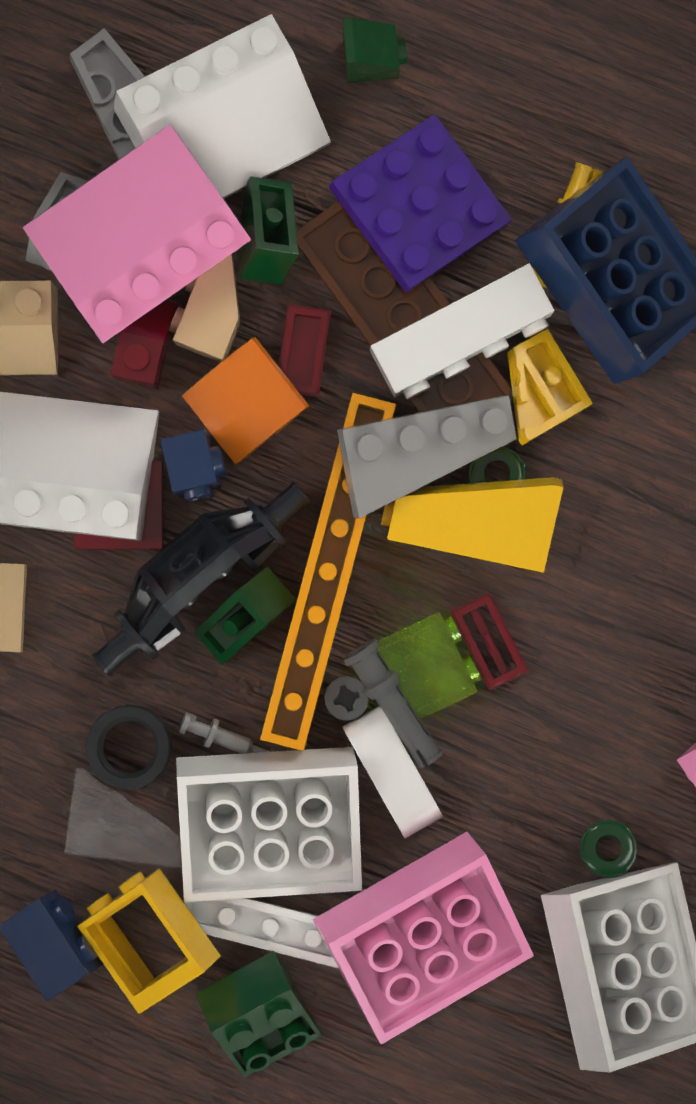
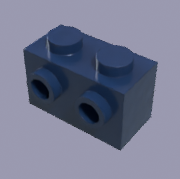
[160,429,227,503]
[0,889,103,1001]

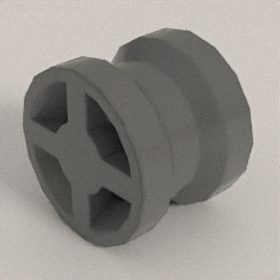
[324,676,369,721]

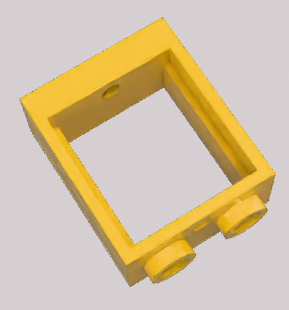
[77,868,221,1014]

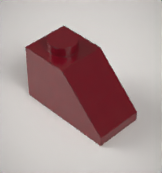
[110,301,177,390]

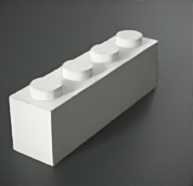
[370,263,554,399]

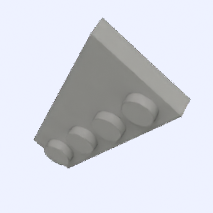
[70,28,145,160]
[337,395,517,518]

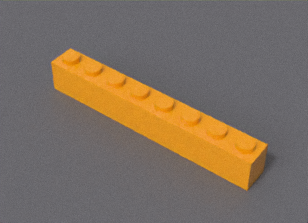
[260,393,396,751]

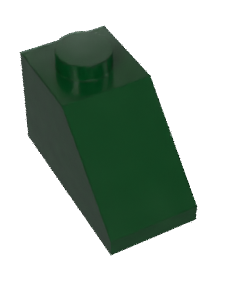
[342,18,407,84]
[237,176,299,285]
[194,566,297,665]

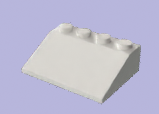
[113,14,331,199]
[0,392,159,541]
[176,747,362,902]
[541,862,696,1073]

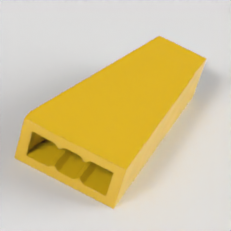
[381,477,563,573]

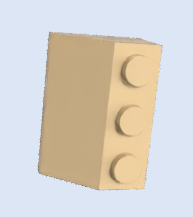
[0,280,58,376]

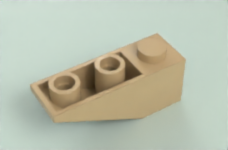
[169,253,241,363]

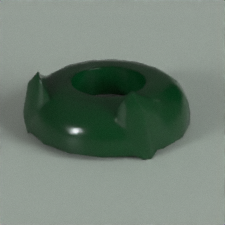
[469,446,526,483]
[580,820,638,878]

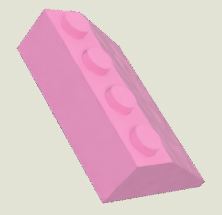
[23,124,251,343]
[312,832,534,1044]

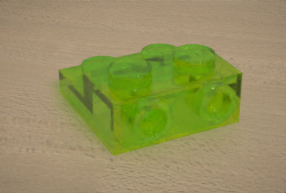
[377,612,481,719]

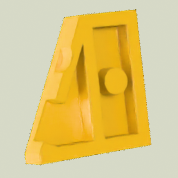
[507,328,593,445]

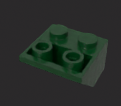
[195,951,322,1078]

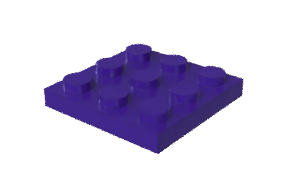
[329,114,512,294]

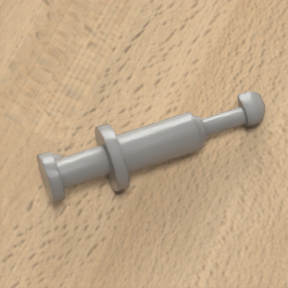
[179,712,279,754]

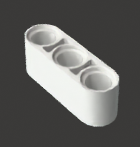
[342,706,443,838]

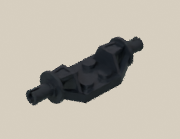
[91,481,311,676]

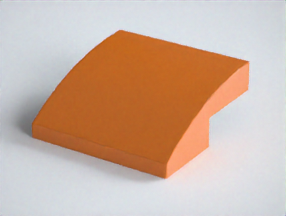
[182,337,309,465]

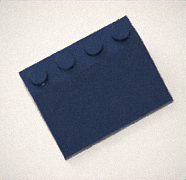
[515,156,696,384]

